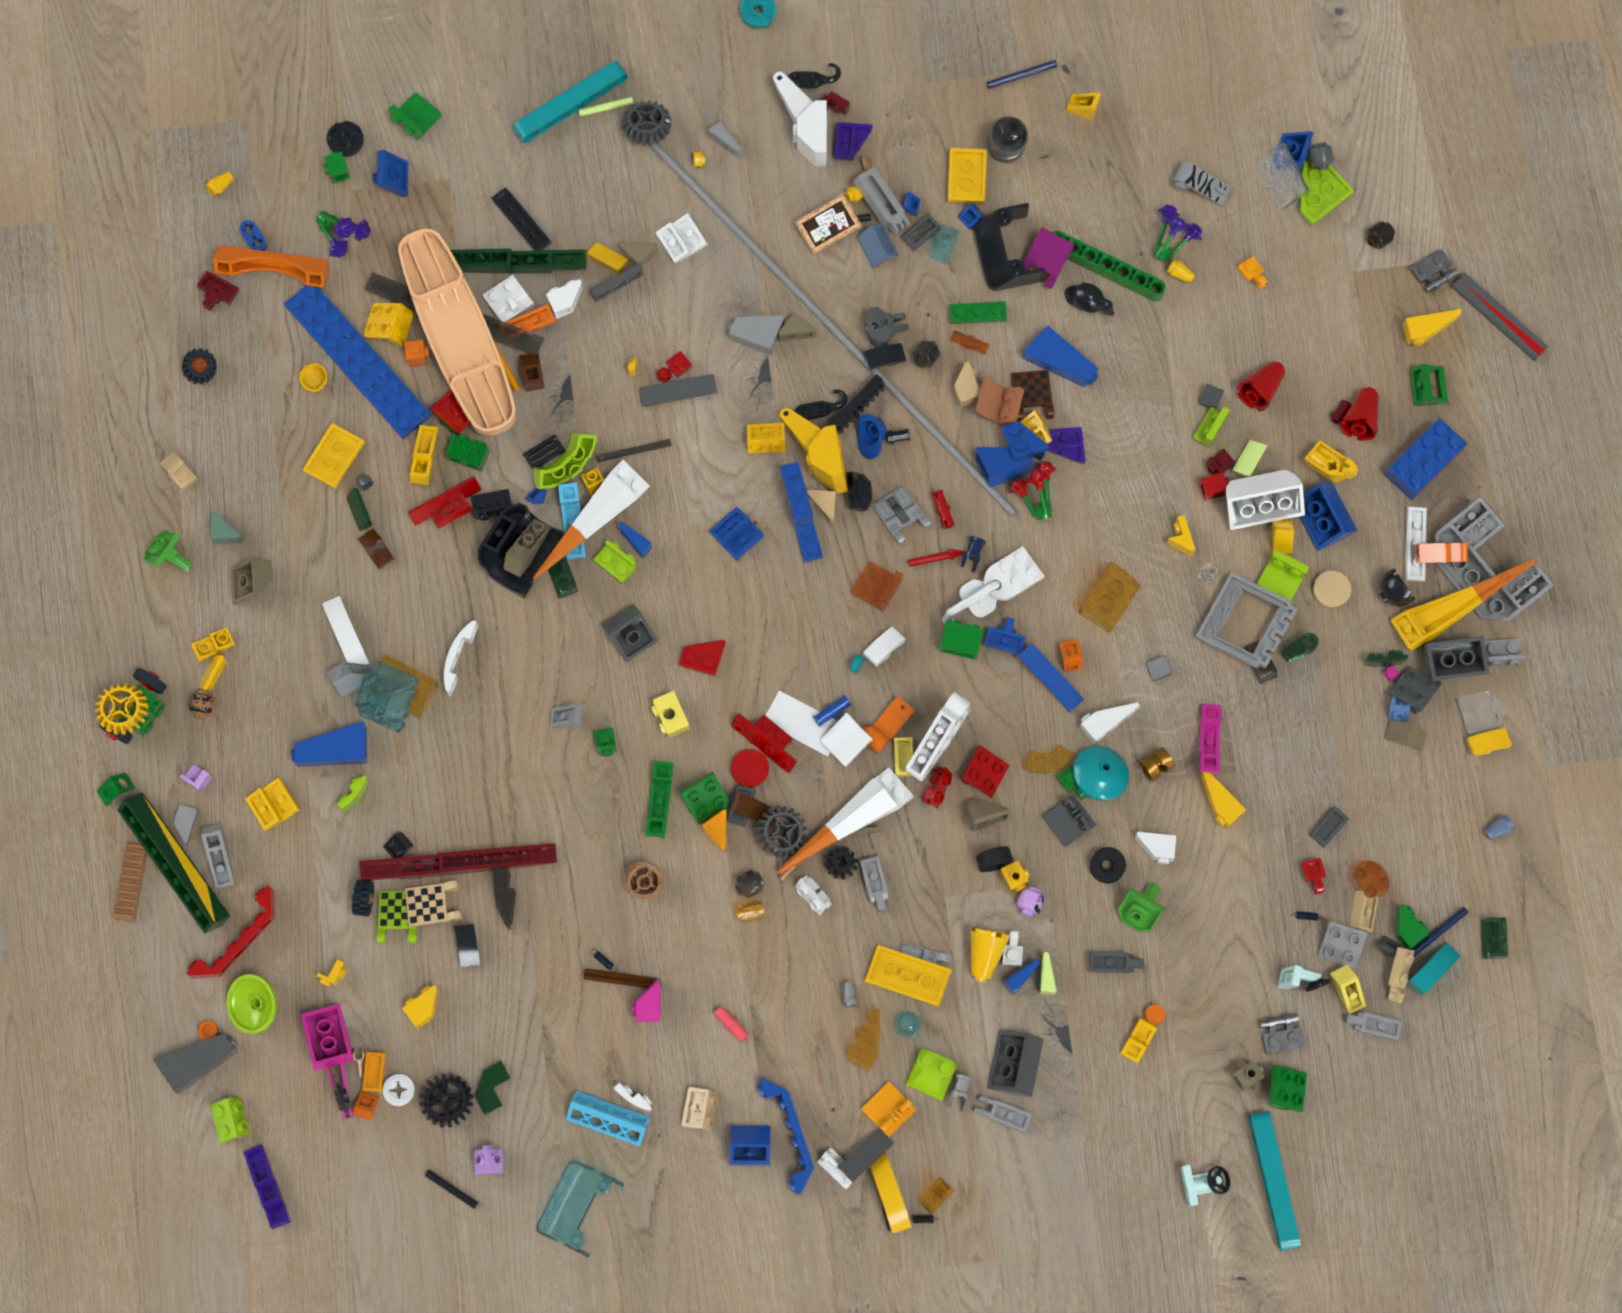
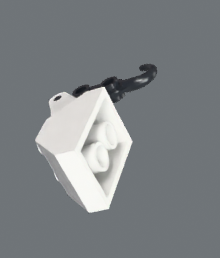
[773,63,841,167]

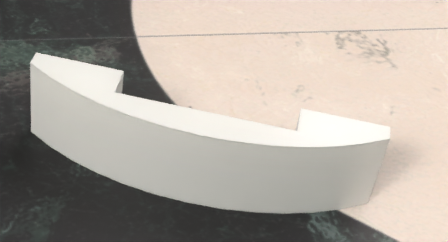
[322,596,369,665]
[444,620,479,696]

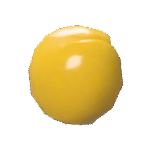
[299,363,328,392]

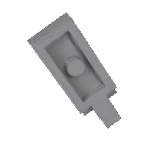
[859,856,888,912]
[1345,1012,1403,1042]

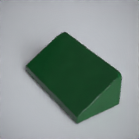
[347,488,373,531]

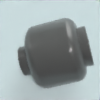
[1308,142,1334,171]

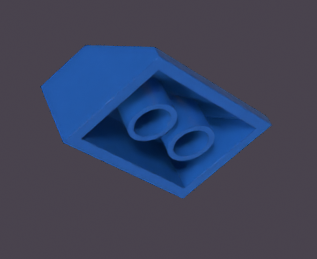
[1300,481,1358,551]

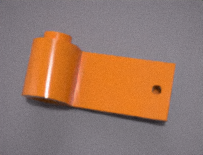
[863,696,915,754]

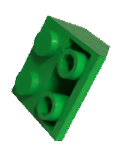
[939,620,983,660]

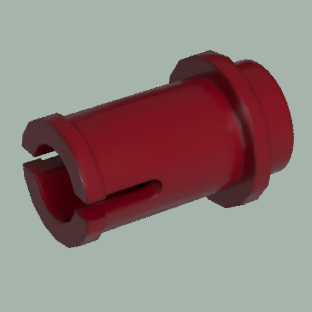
[1331,400,1351,425]

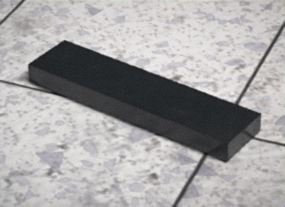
[491,187,551,251]

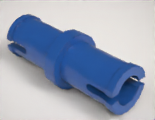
[813,695,851,727]

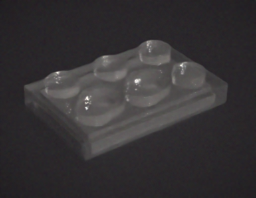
[1255,143,1309,210]

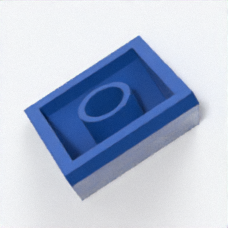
[1272,131,1314,176]

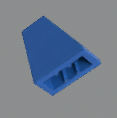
[975,447,1034,488]

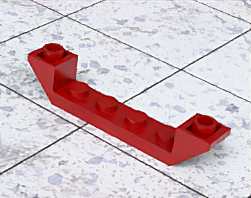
[186,886,275,979]

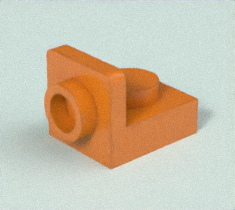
[1059,640,1083,672]

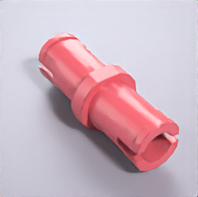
[714,1006,749,1042]

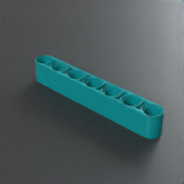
[513,61,628,143]
[1249,1111,1301,1251]

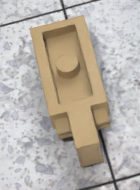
[1387,947,1414,1003]

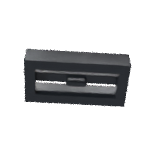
[523,435,565,470]

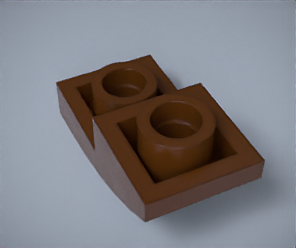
[732,792,771,823]

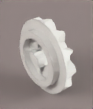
[383,1074,415,1106]

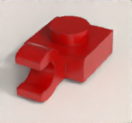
[1301,858,1326,895]

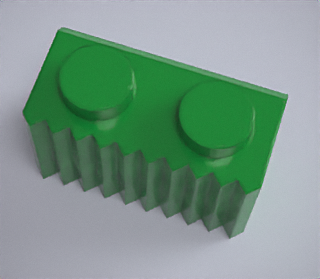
[445,434,490,472]

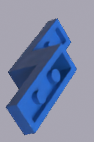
[780,462,823,563]

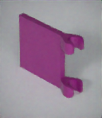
[1023,227,1075,289]

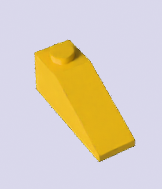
[1403,309,1462,346]
[1200,772,1246,828]

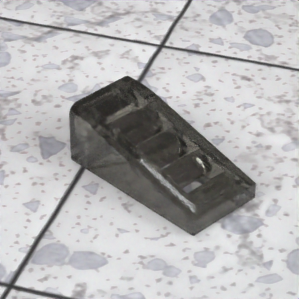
[1244,641,1277,684]

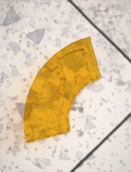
[1022,745,1075,774]

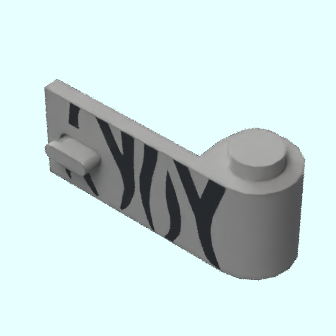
[1172,161,1231,206]

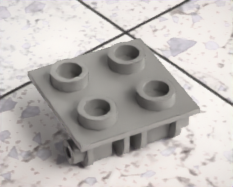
[1318,921,1368,969]

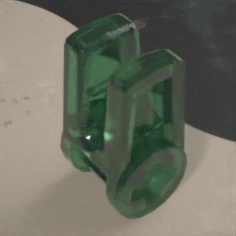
[1282,633,1319,663]

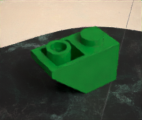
[1395,903,1429,949]

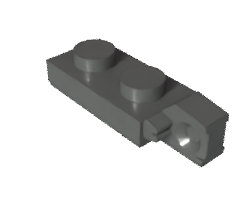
[1089,952,1144,974]

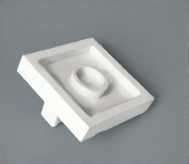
[482,275,534,323]

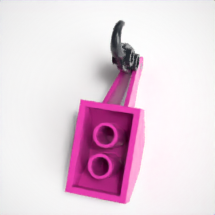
[301,1004,354,1119]

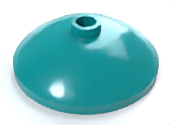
[1073,746,1129,801]

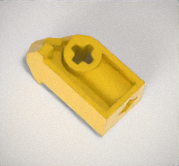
[1304,440,1358,482]

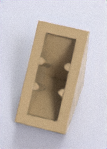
[807,489,836,525]

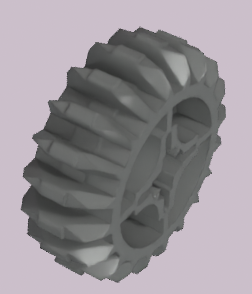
[622,100,671,146]
[755,806,807,859]

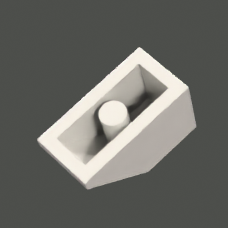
[1135,832,1176,864]

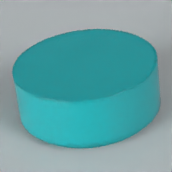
[850,654,865,674]

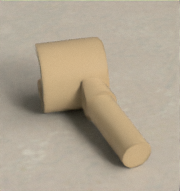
[353,1048,365,1077]

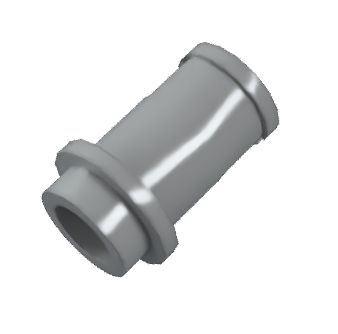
[841,982,859,1008]

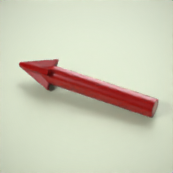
[908,549,965,567]

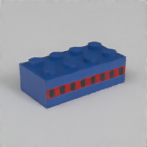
[1384,418,1468,501]

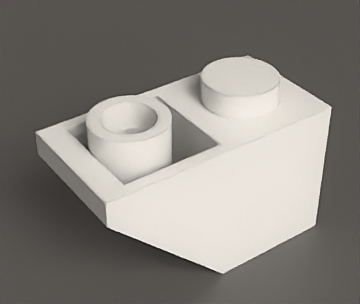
[546,279,583,319]

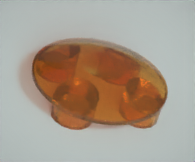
[1353,860,1390,898]

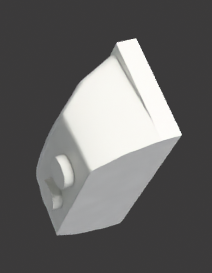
[1226,470,1305,530]

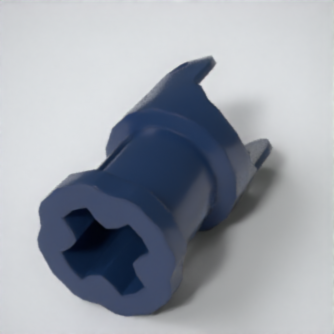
[961,536,986,573]

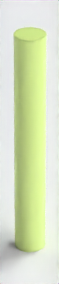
[578,97,634,116]

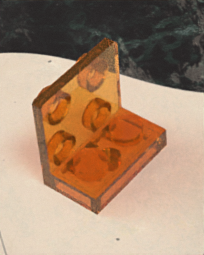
[851,561,903,612]

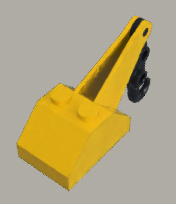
[779,389,848,494]

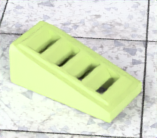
[1039,952,1057,995]

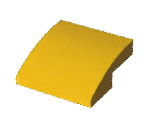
[245,777,301,831]

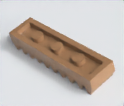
[113,842,148,922]

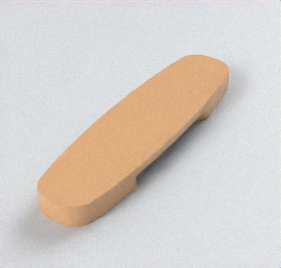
[398,229,517,437]

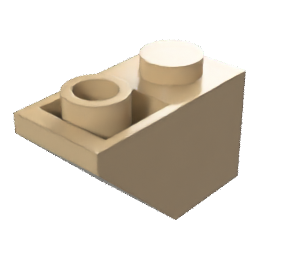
[953,361,981,408]

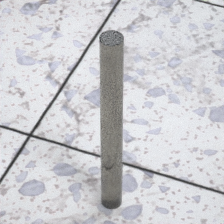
[596,439,672,462]

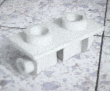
[795,875,832,916]
[817,1147,852,1189]

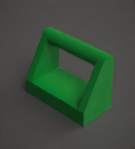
[1410,364,1448,406]

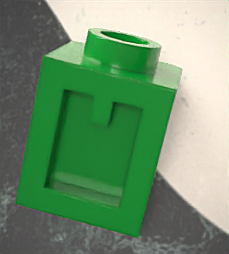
[594,728,617,757]

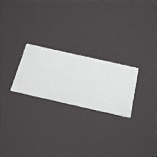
[765,691,838,756]

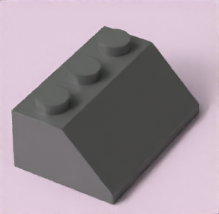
[1422,636,1490,682]
[987,1030,1044,1097]

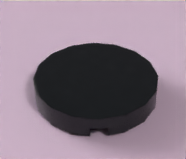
[327,121,364,157]

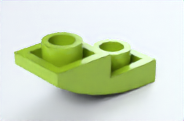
[337,775,369,813]

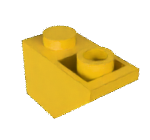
[402,985,439,1029]

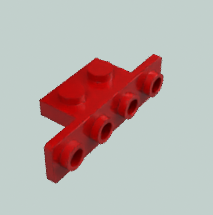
[408,476,481,529]
[731,713,797,773]

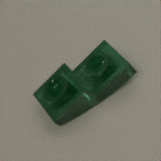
[1364,650,1408,667]

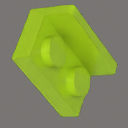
[1193,406,1230,447]
[593,540,637,585]

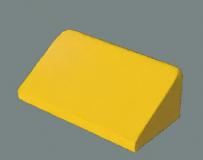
[587,242,629,274]
[197,655,227,692]

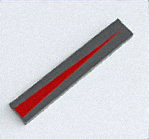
[1452,273,1548,361]

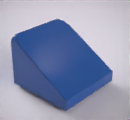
[958,203,986,230]

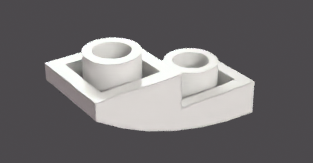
[863,627,905,667]
[614,1083,652,1112]

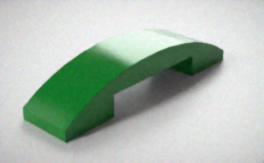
[645,761,673,838]

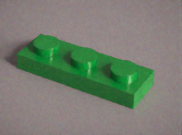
[949,301,1007,324]

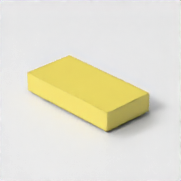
[894,737,914,777]

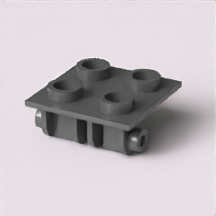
[1388,666,1442,714]
[1042,794,1096,847]

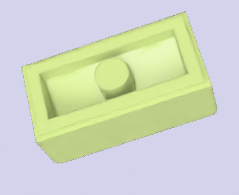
[1231,440,1267,478]

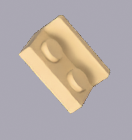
[681,1087,718,1132]

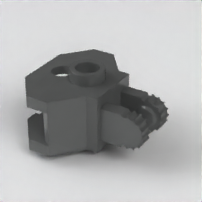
[865,307,909,347]

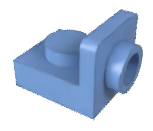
[1388,696,1410,722]

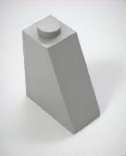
[727,315,785,355]

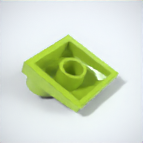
[906,1048,958,1101]

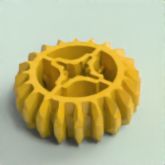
[95,682,149,735]

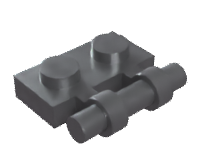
[1410,249,1459,293]
[1259,1013,1305,1055]

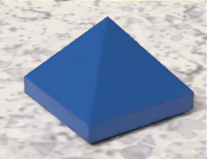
[903,191,920,216]
[525,487,547,504]

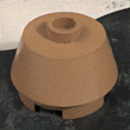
[624,861,663,899]

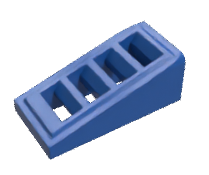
[618,522,652,559]
[1004,959,1040,996]

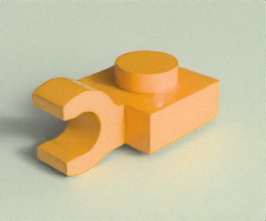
[1237,256,1267,290]

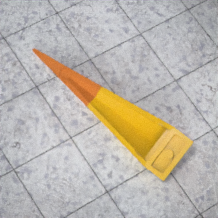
[1390,558,1537,652]

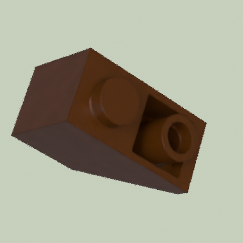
[520,353,545,392]

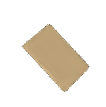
[1349,890,1379,933]

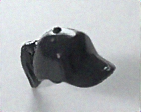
[1065,282,1114,316]

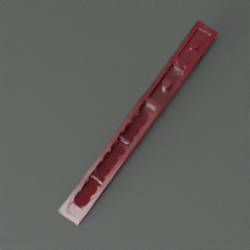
[359,843,557,881]

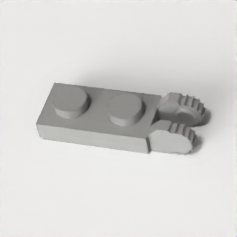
[974,1096,1033,1133]

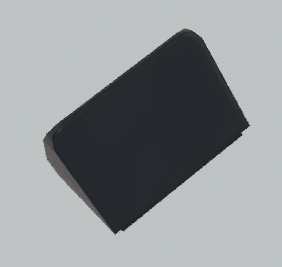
[383,832,413,858]

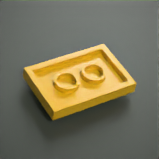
[948,148,987,204]
[302,423,365,490]

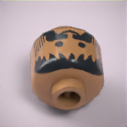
[189,690,216,720]

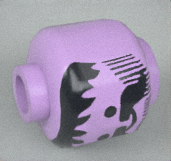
[1017,886,1045,917]

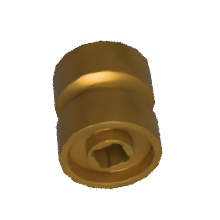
[1139,747,1175,782]

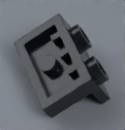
[471,489,512,521]

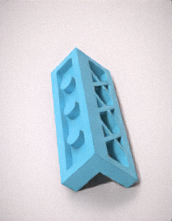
[566,1090,651,1147]

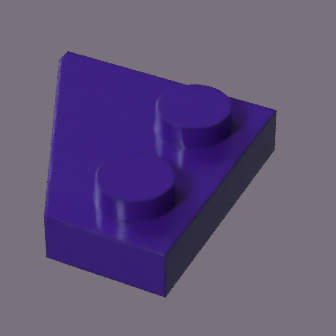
[835,122,873,160]
[1048,427,1086,464]

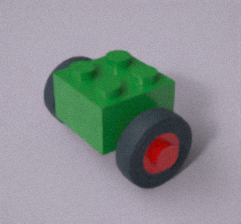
[99,668,167,744]

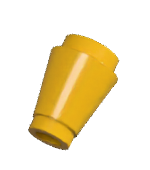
[205,171,234,196]
[1166,259,1195,284]

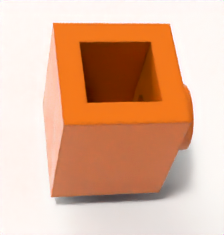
[405,340,430,367]

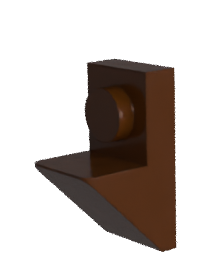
[358,528,395,570]

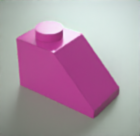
[632,979,661,1022]

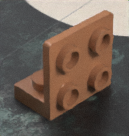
[976,377,1024,426]

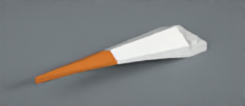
[533,460,650,579]
[778,767,914,875]

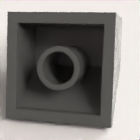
[602,604,657,662]

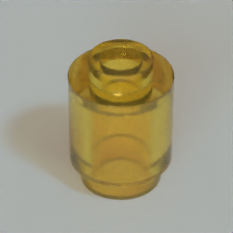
[735,900,765,924]

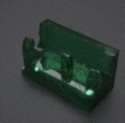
[548,555,578,599]
[1480,917,1508,959]

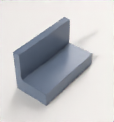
[857,224,899,268]

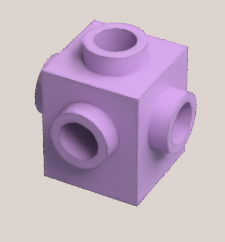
[474,1145,503,1175]

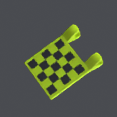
[376,891,417,944]

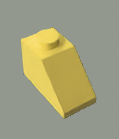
[1330,965,1366,1014]

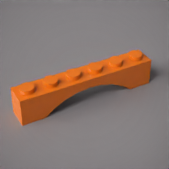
[213,245,330,288]

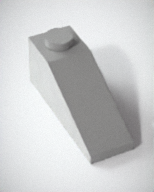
[201,823,235,889]

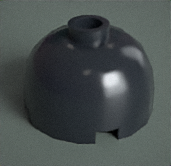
[1379,568,1415,607]

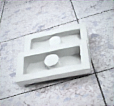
[655,213,708,263]
[820,713,873,767]

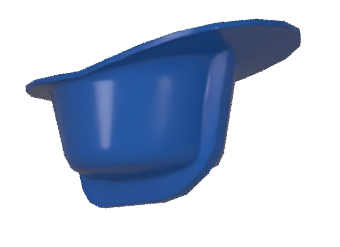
[858,414,887,459]

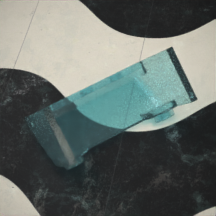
[536,1160,624,1257]

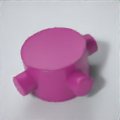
[1383,665,1400,682]

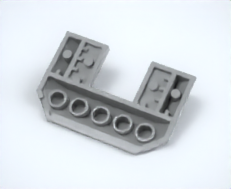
[1435,496,1555,621]

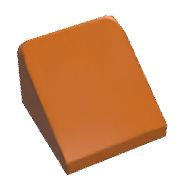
[353,1091,380,1120]

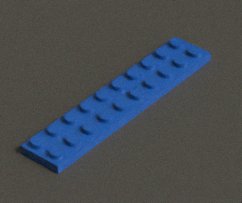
[283,286,432,439]

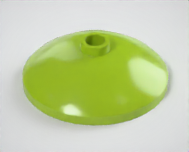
[226,974,277,1034]

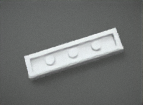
[1405,507,1427,582]

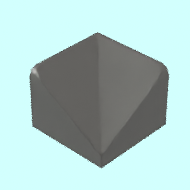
[1198,384,1224,409]

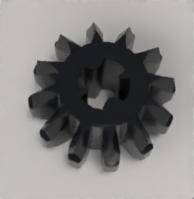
[825,846,858,880]

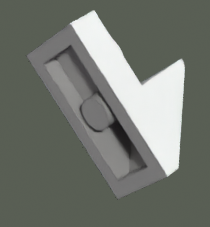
[550,704,582,729]

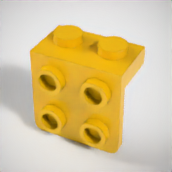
[363,303,414,347]

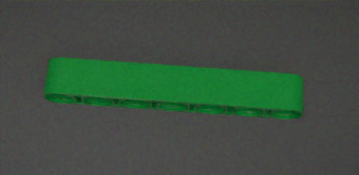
[1052,231,1166,301]

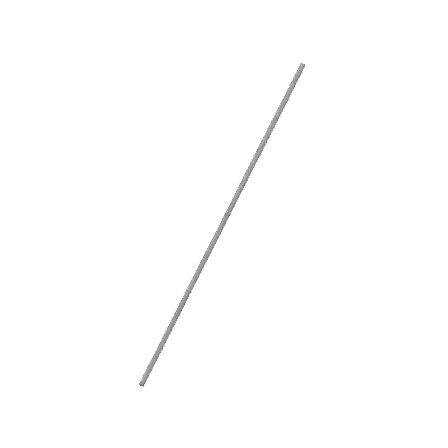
[648,142,1017,516]

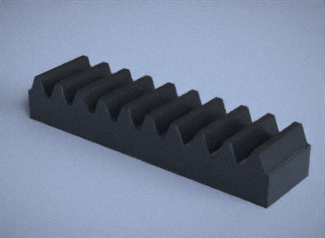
[827,374,885,435]

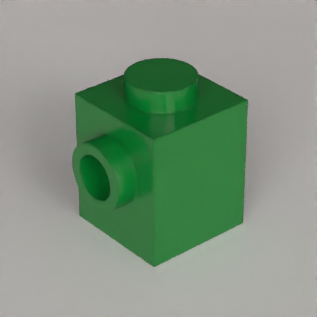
[323,152,351,184]

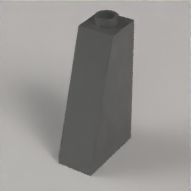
[153,1034,238,1094]

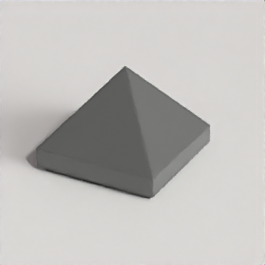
[1380,936,1402,956]

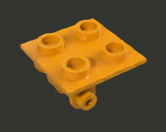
[861,1082,917,1137]

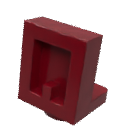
[822,91,850,115]
[1206,449,1236,475]

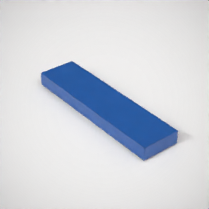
[1017,643,1084,713]

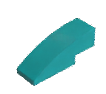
[1408,943,1461,996]

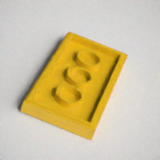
[865,945,952,1007]

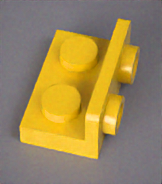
[747,423,785,454]

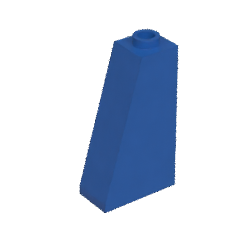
[1022,326,1099,388]
[291,722,367,767]

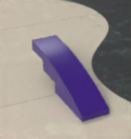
[244,1145,291,1230]

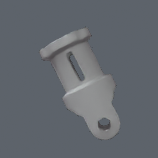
[948,1074,973,1112]

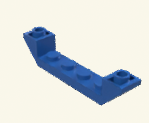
[757,1078,814,1196]

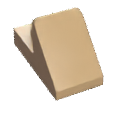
[159,452,198,491]

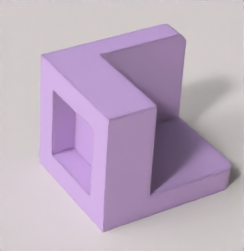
[180,765,213,793]

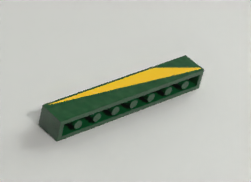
[117,793,230,934]

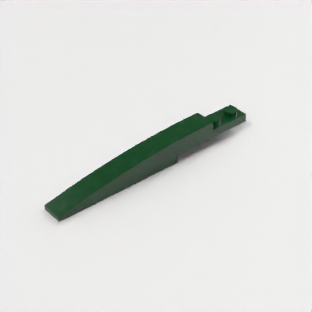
[401,248,587,274]

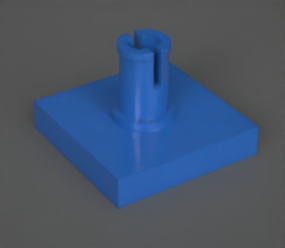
[373,149,409,197]

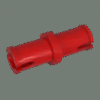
[931,490,955,529]

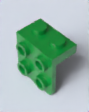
[388,93,441,141]

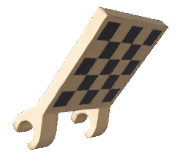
[405,880,462,927]

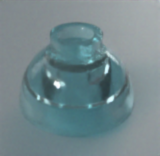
[894,1011,921,1038]

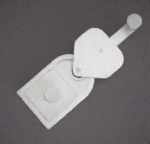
[942,546,1045,624]

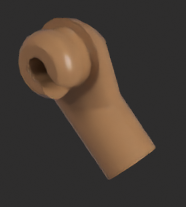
[858,156,873,176]

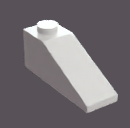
[1079,702,1140,745]

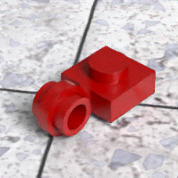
[657,351,692,383]

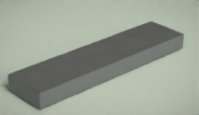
[640,374,717,407]

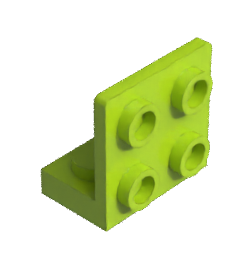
[1257,549,1309,601]

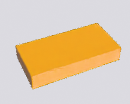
[362,1051,386,1093]

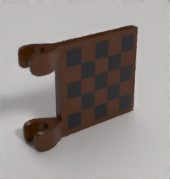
[1011,370,1054,421]

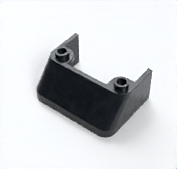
[974,203,1045,291]

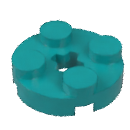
[740,0,777,29]

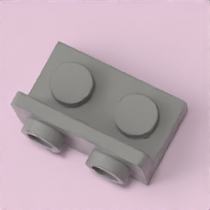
[1484,639,1525,667]

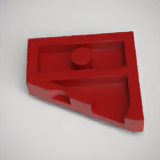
[678,640,726,677]

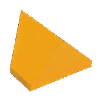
[702,810,727,852]

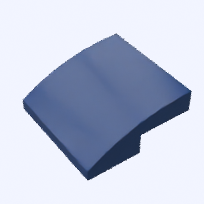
[709,507,764,561]

